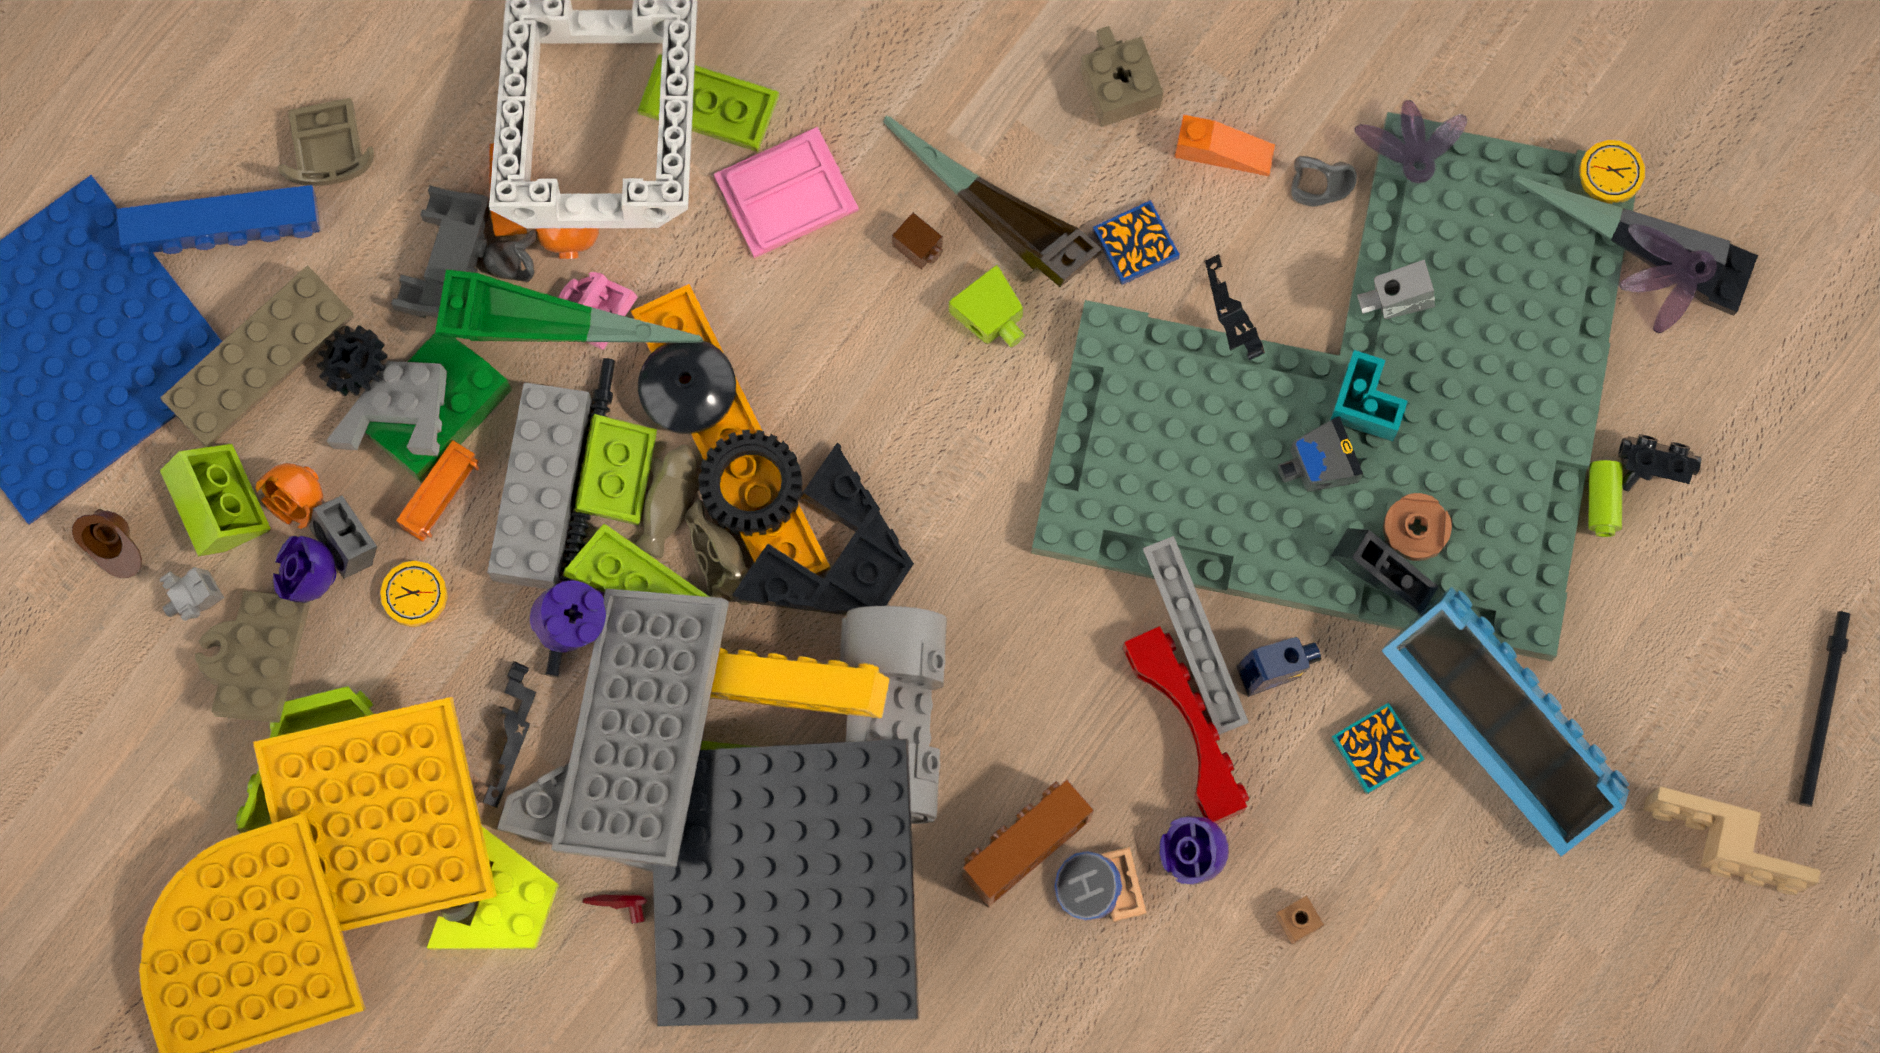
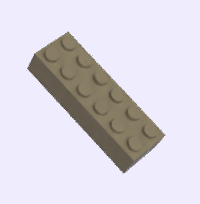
[160,265,353,447]

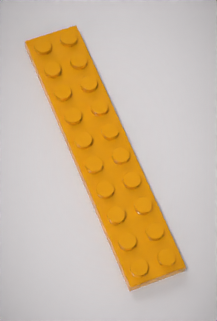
[631,284,831,575]

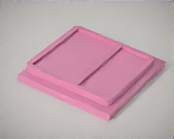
[713,127,859,258]

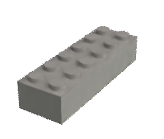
[487,382,593,589]

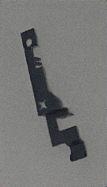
[1205,254,1265,360]
[483,661,537,808]

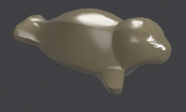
[635,445,700,558]
[684,499,751,605]

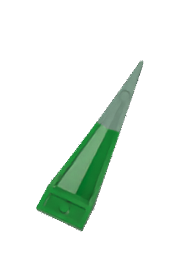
[435,269,704,343]

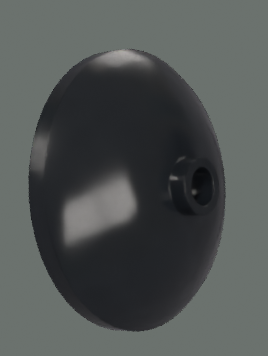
[638,341,736,434]

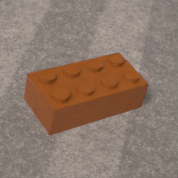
[962,780,1094,907]

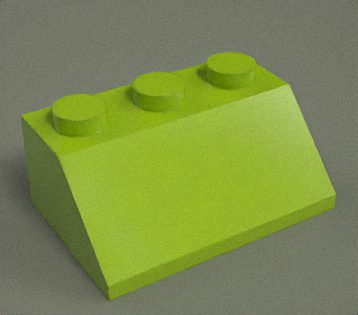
[160,444,271,557]

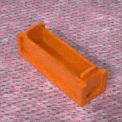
[396,440,479,542]

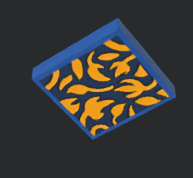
[1093,200,1180,285]

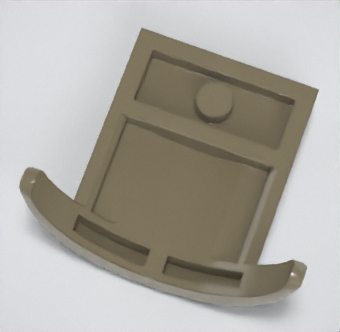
[278,98,374,186]

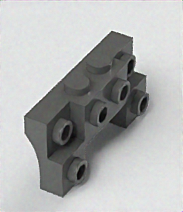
[391,186,490,318]

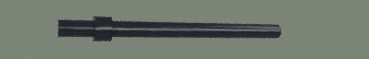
[1799,611,1851,807]

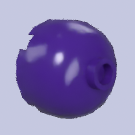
[273,535,336,603]
[1159,816,1229,885]

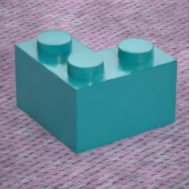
[1330,350,1408,442]

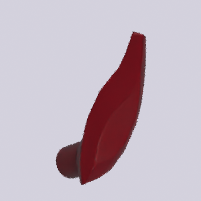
[582,894,647,924]

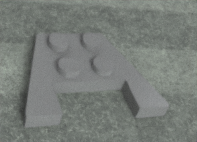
[327,361,447,456]

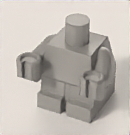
[160,567,224,621]

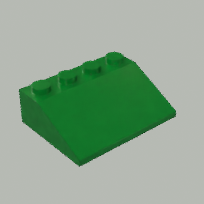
[364,332,512,484]

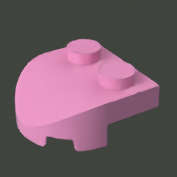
[558,272,638,350]

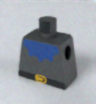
[1278,416,1363,492]

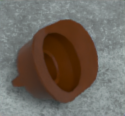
[72,509,142,578]

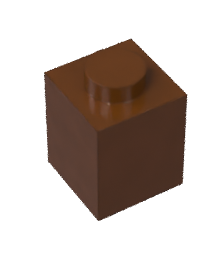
[892,212,943,270]

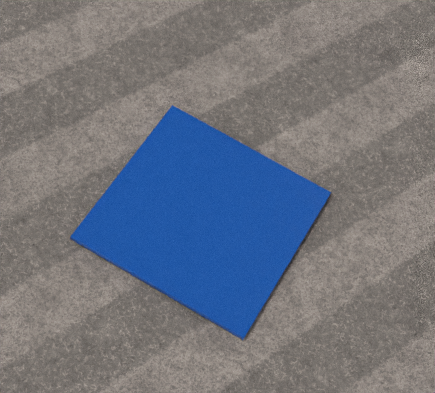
[0,175,222,525]

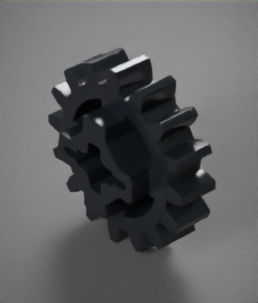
[317,325,388,396]

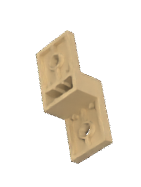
[1643,786,1821,895]

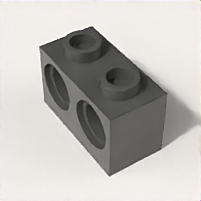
[309,495,377,579]

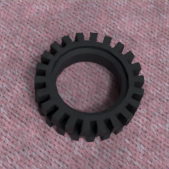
[698,430,803,536]

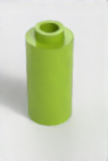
[1588,460,1623,537]

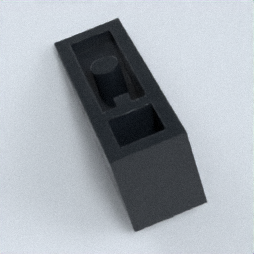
[1331,528,1438,614]

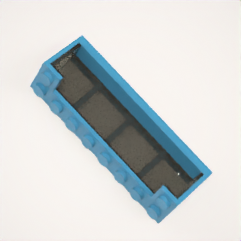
[1382,587,1630,857]

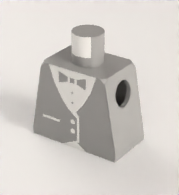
[1357,260,1435,319]

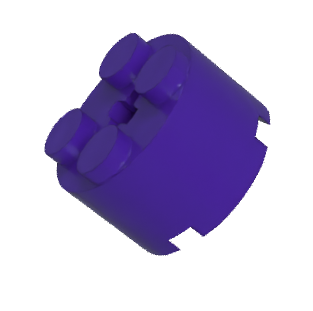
[530,581,606,652]

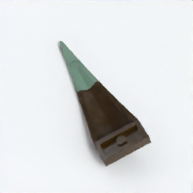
[883,116,1102,287]

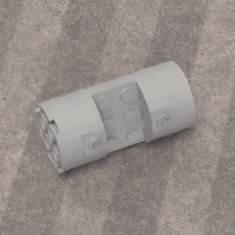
[840,606,947,824]

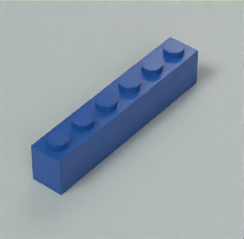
[116,185,320,258]

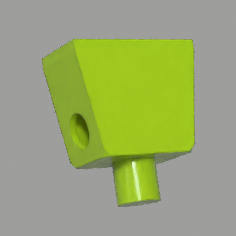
[949,265,1025,348]

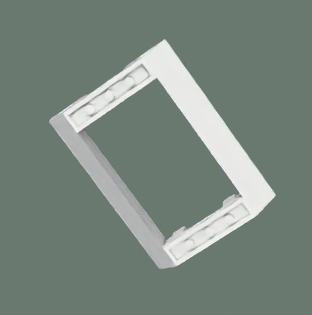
[489,0,698,228]

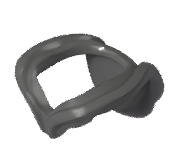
[1291,156,1357,207]
[483,230,537,282]

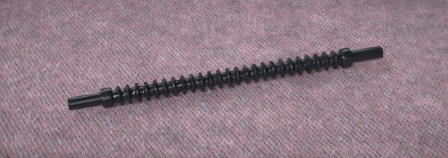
[545,358,616,678]

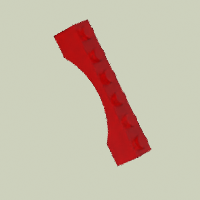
[1122,626,1249,824]

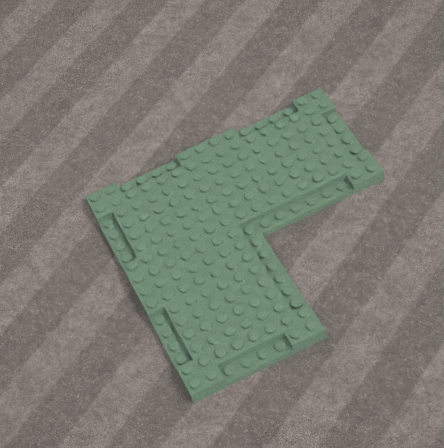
[1031,112,1636,662]

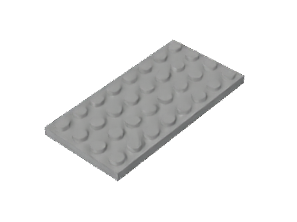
[551,589,729,867]

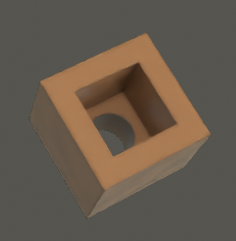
[1275,895,1324,945]

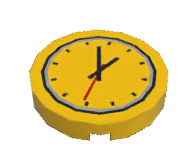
[1579,140,1645,204]
[380,561,448,627]

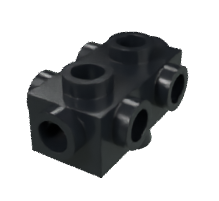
[1618,434,1702,492]

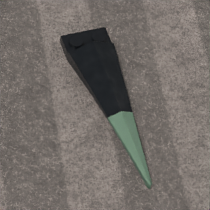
[1512,176,1758,316]

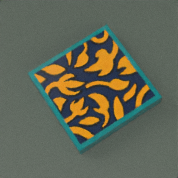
[1331,702,1425,795]

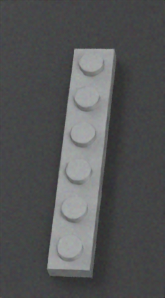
[1143,536,1249,735]

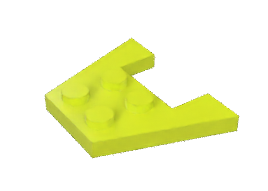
[427,826,559,950]

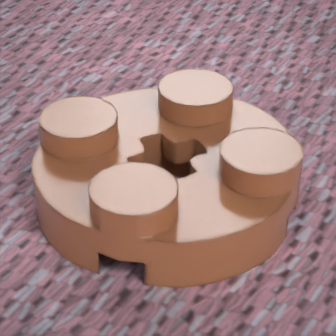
[1383,493,1452,561]

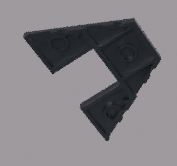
[731,443,914,615]

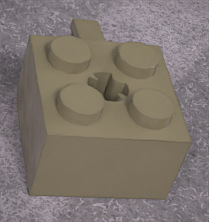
[1080,26,1164,127]

